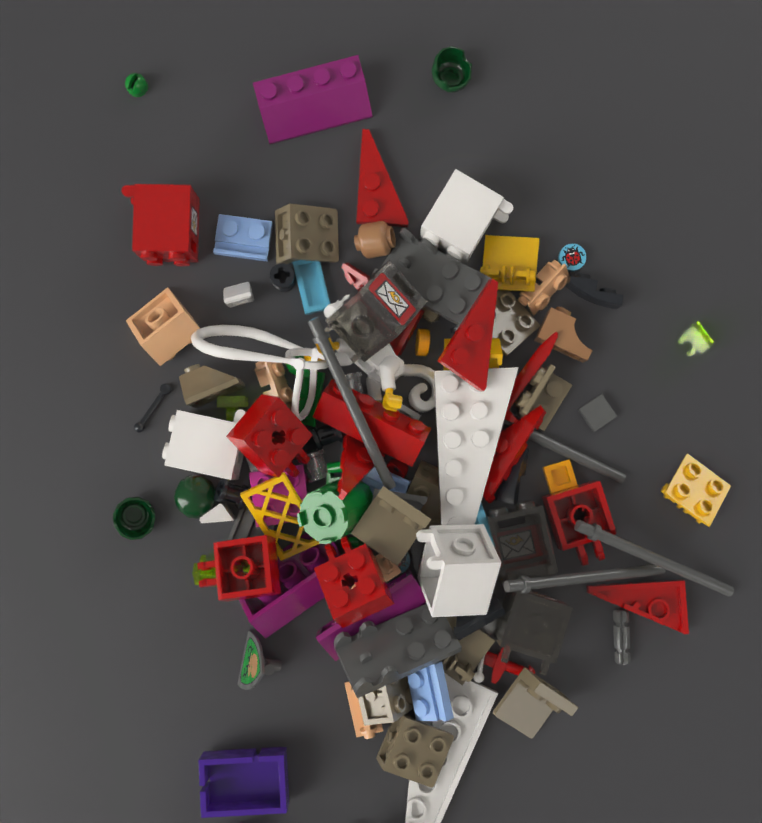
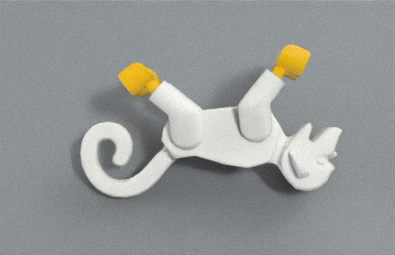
[304,294,436,413]

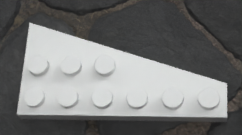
[434,367,519,525]
[405,673,498,823]

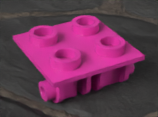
[249,464,308,528]

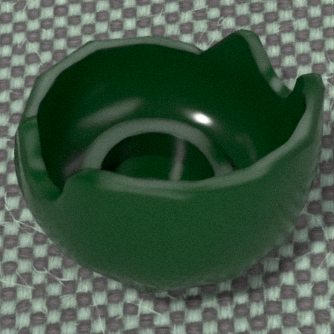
[431,46,472,93]
[174,475,216,519]
[113,497,155,540]

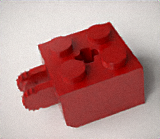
[226,394,313,478]
[542,480,616,566]
[197,535,281,601]
[314,536,395,628]

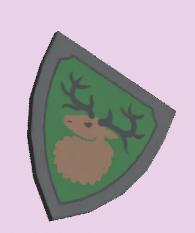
[237,630,282,690]

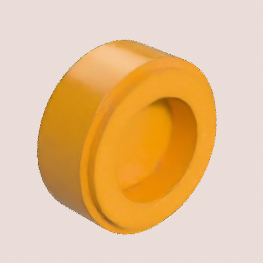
[415,328,430,356]

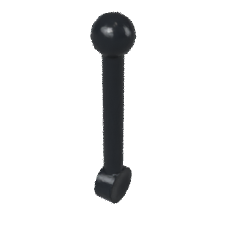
[134,384,172,433]

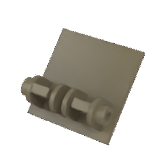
[492,290,541,356]
[441,616,495,685]

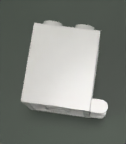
[419,169,513,265]
[162,409,246,480]
[416,524,501,617]

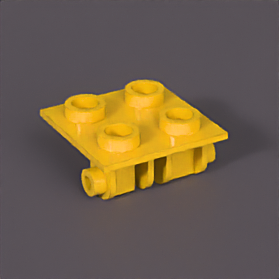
[480,235,540,292]
[660,453,731,527]

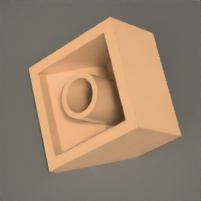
[126,287,200,366]

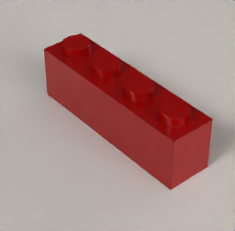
[313,379,431,467]

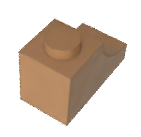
[534,307,592,363]

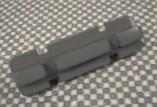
[613,609,631,665]

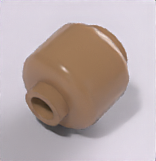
[354,221,396,259]

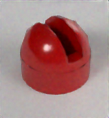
[387,458,408,478]

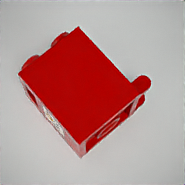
[121,184,200,266]

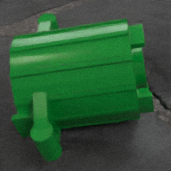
[297,461,373,548]

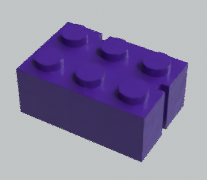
[198,747,289,818]

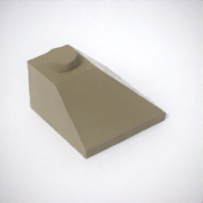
[179,364,246,408]

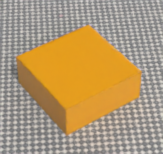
[542,459,578,493]

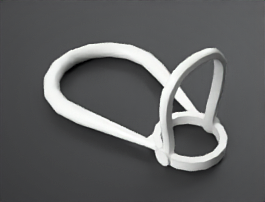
[191,325,328,421]

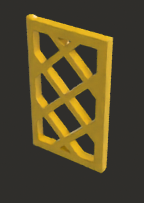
[240,472,319,561]

